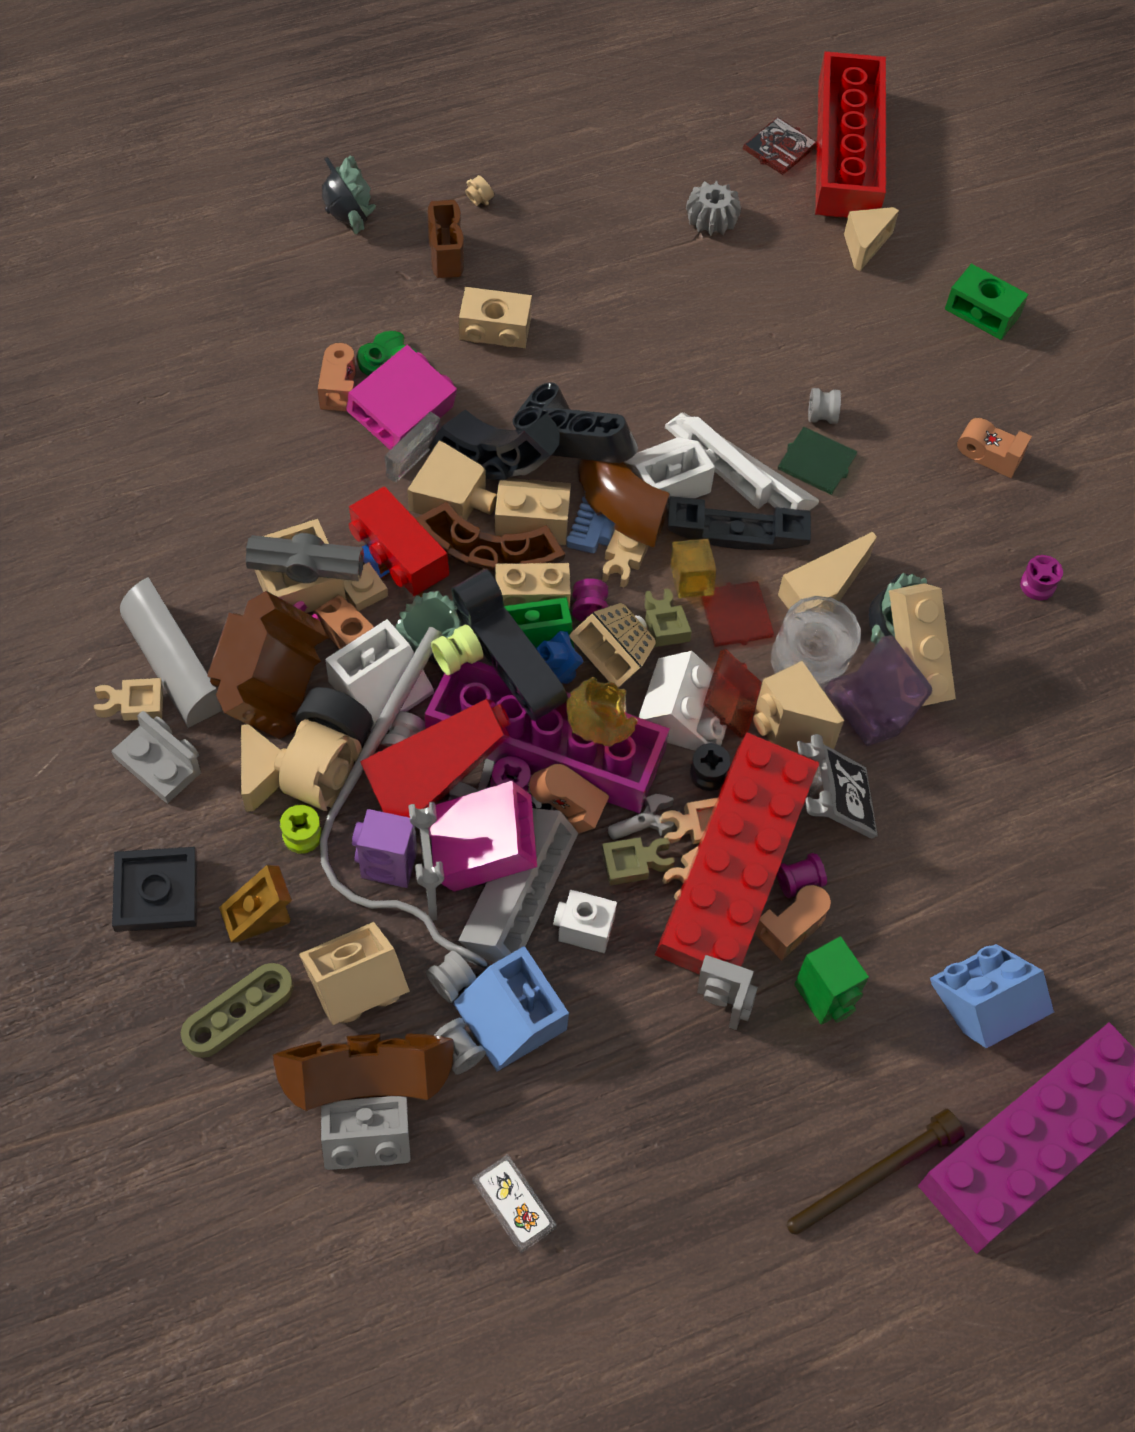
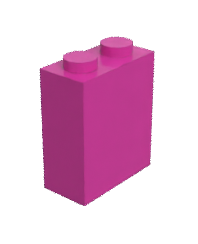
[346,345,457,451]
[428,781,537,892]

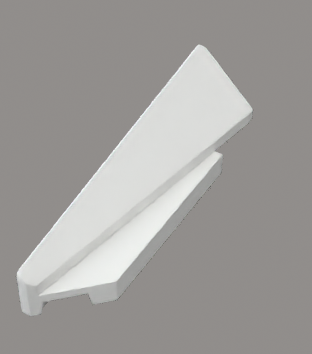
[665,412,819,511]

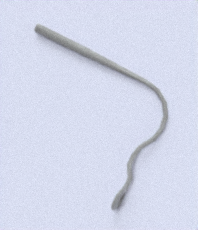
[320,627,487,967]

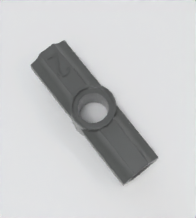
[245,533,364,583]

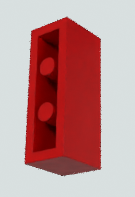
[349,486,449,597]

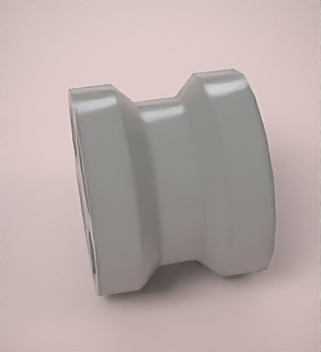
[808,388,841,424]
[426,950,477,1003]

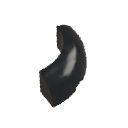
[428,409,560,480]

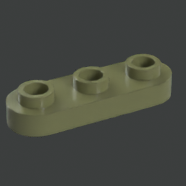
[181,963,293,1058]

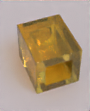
[671,539,716,598]

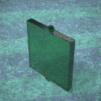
[778,427,857,495]

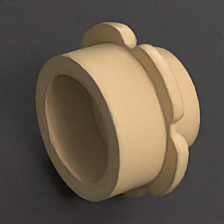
[465,175,494,206]

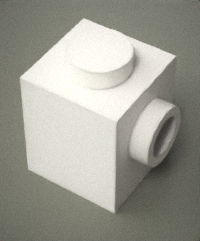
[553,890,617,953]

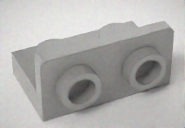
[112,711,201,804]
[697,955,758,1030]
[321,1096,411,1170]

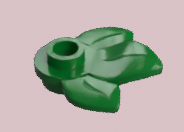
[356,331,417,376]

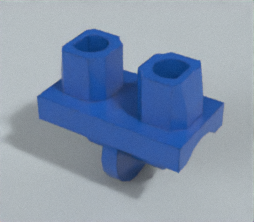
[536,631,584,684]

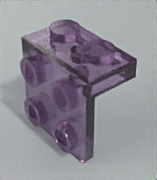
[824,635,932,746]

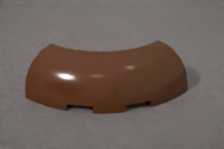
[578,459,670,547]
[416,501,565,572]
[273,1033,454,1111]

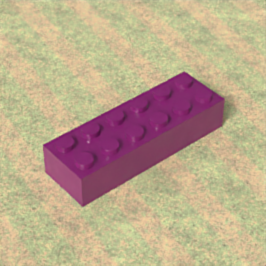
[425,661,670,814]
[918,1022,1135,1254]

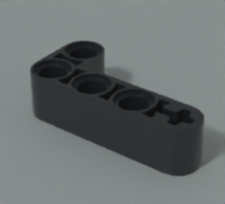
[513,382,638,463]
[451,569,568,721]

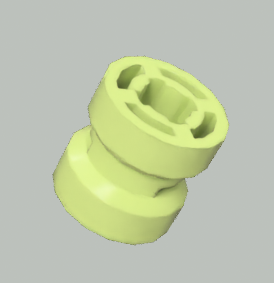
[431,624,483,676]

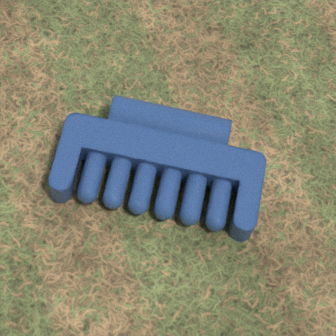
[566,496,615,553]

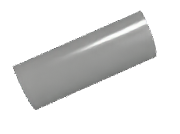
[120,577,222,728]
[458,808,578,962]

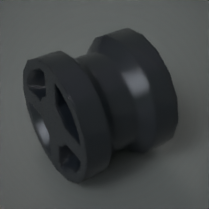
[690,743,731,791]

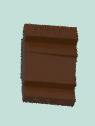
[207,591,329,739]

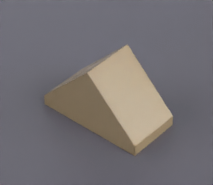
[844,207,899,271]
[241,725,280,812]

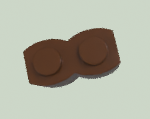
[428,200,464,278]

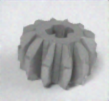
[686,180,741,236]

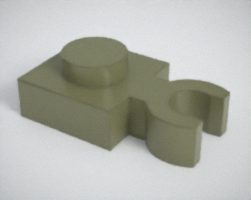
[644,588,692,647]
[601,837,675,886]

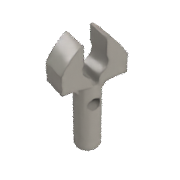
[608,794,680,840]

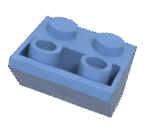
[930,944,1054,1048]
[454,946,569,1072]

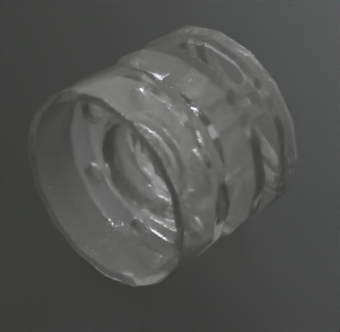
[771,596,861,692]

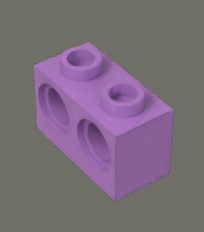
[352,809,417,888]

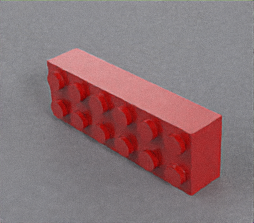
[815,51,886,218]
[654,732,819,975]

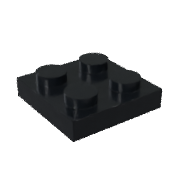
[112,847,197,932]

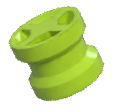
[280,805,322,854]

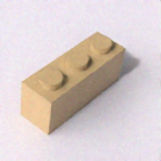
[889,583,956,707]

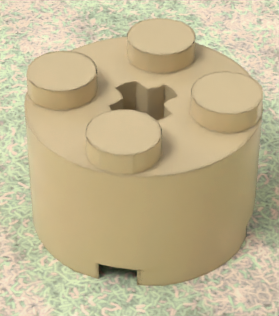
[274,719,362,811]

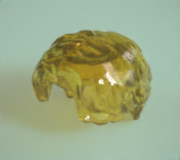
[567,677,638,746]

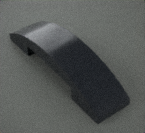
[667,496,811,550]

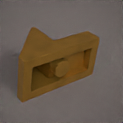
[219,865,292,942]

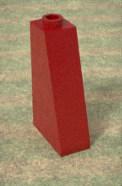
[360,699,511,818]

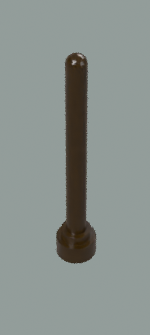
[787,1108,965,1235]

